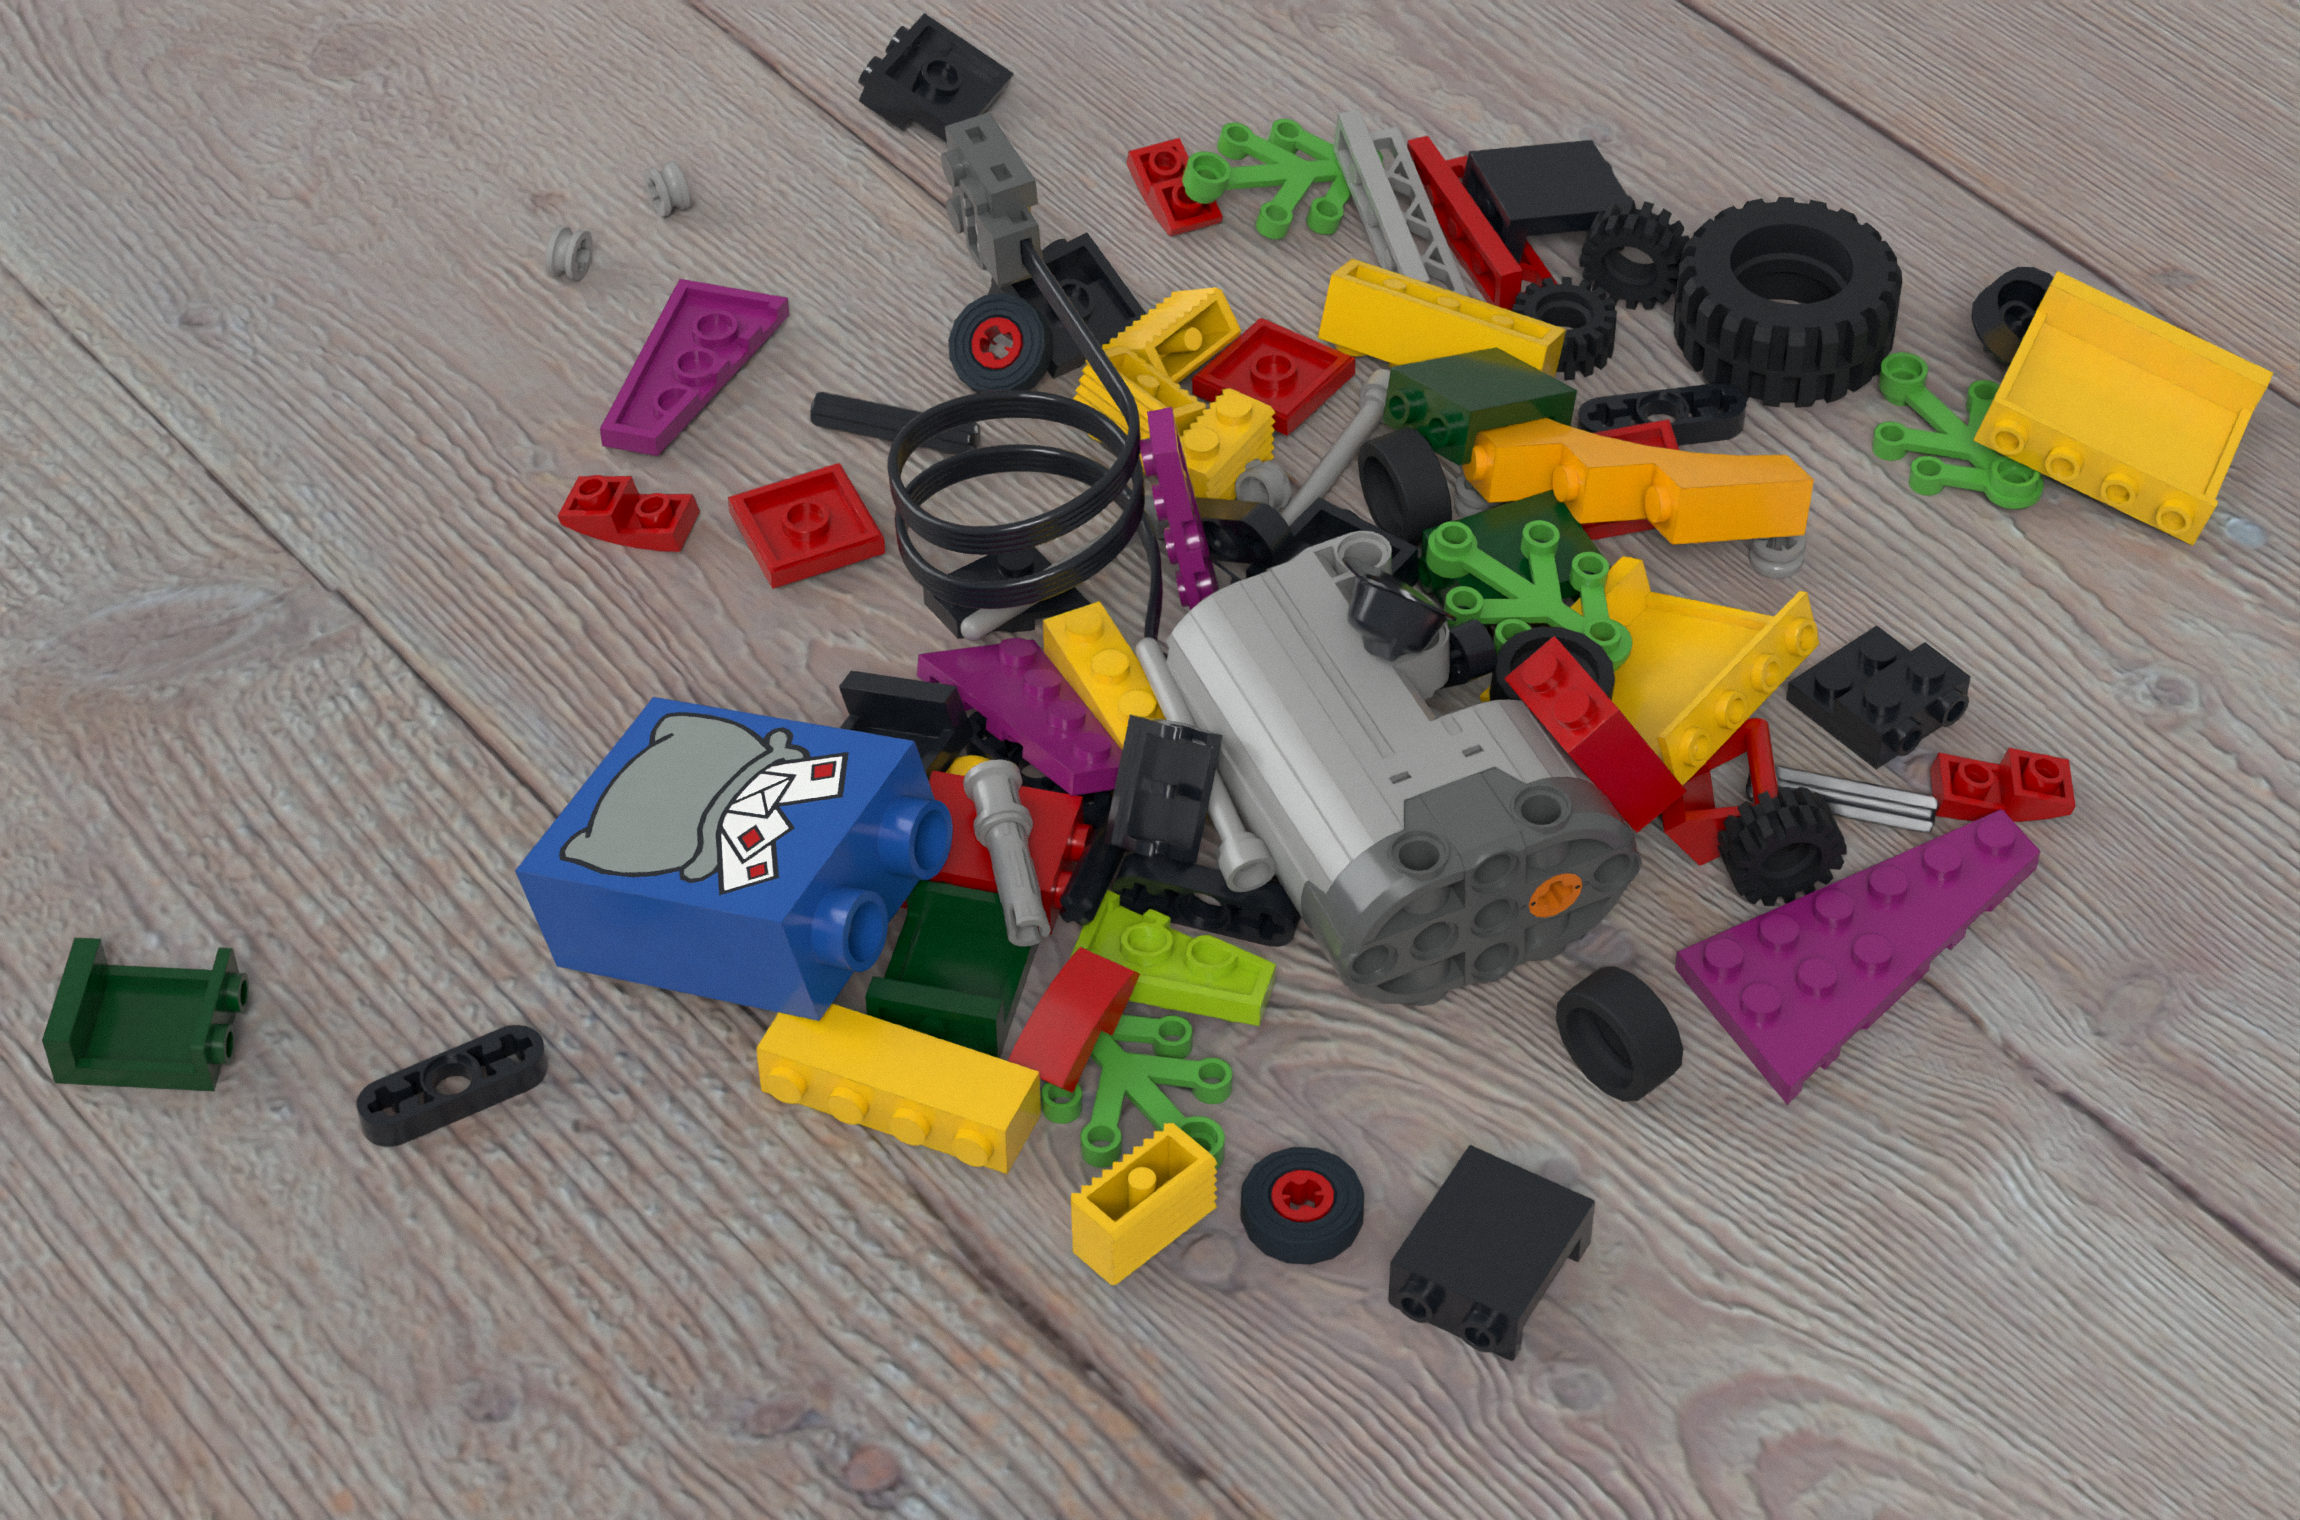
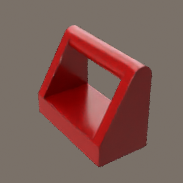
[1662,718,1778,866]

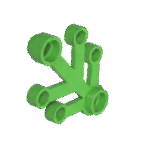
[1182,119,1384,239]
[1872,352,2044,509]
[1426,520,1632,672]
[1041,1014,1232,1170]

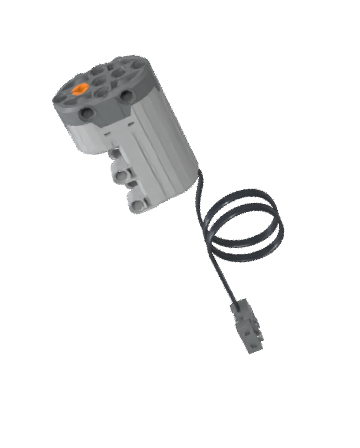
[887,112,1642,1006]

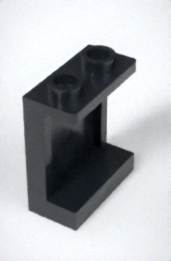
[1462,140,1633,264]
[839,670,973,781]
[1388,1145,1595,1361]

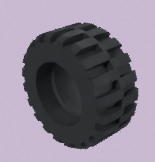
[1673,197,1903,408]

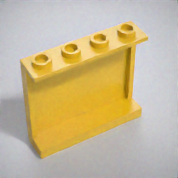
[1973,271,2273,546]
[1480,556,1820,786]

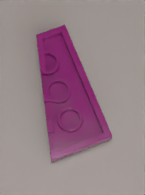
[600,279,790,456]
[1139,407,1219,610]
[916,638,1122,796]

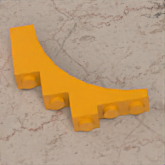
[1462,418,1814,545]

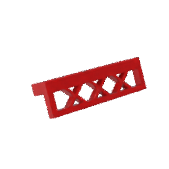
[1407,135,1558,311]

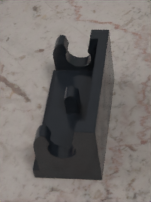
[1104,715,1223,864]

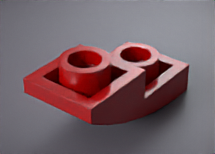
[1126,138,1223,236]
[557,475,700,552]
[1930,748,2076,822]
[1008,947,1140,1093]

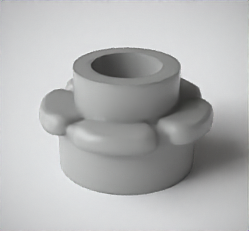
[1235,459,1292,513]

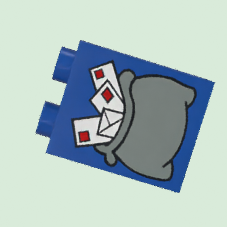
[515,697,953,1021]

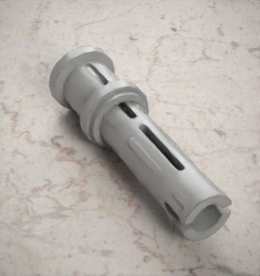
[963,759,1051,947]

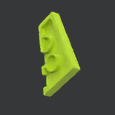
[1070,890,1276,1026]

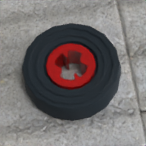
[948,293,1054,393]
[1240,1147,1365,1265]

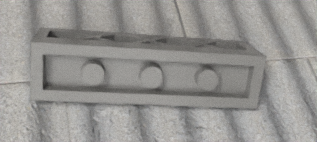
[1333,109,1469,297]

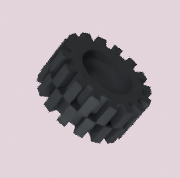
[1579,200,1690,310]
[1512,276,1617,380]
[1717,786,1847,906]

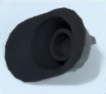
[1971,267,2054,366]
[1342,556,1457,662]

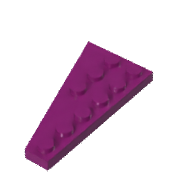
[1675,809,2041,1105]

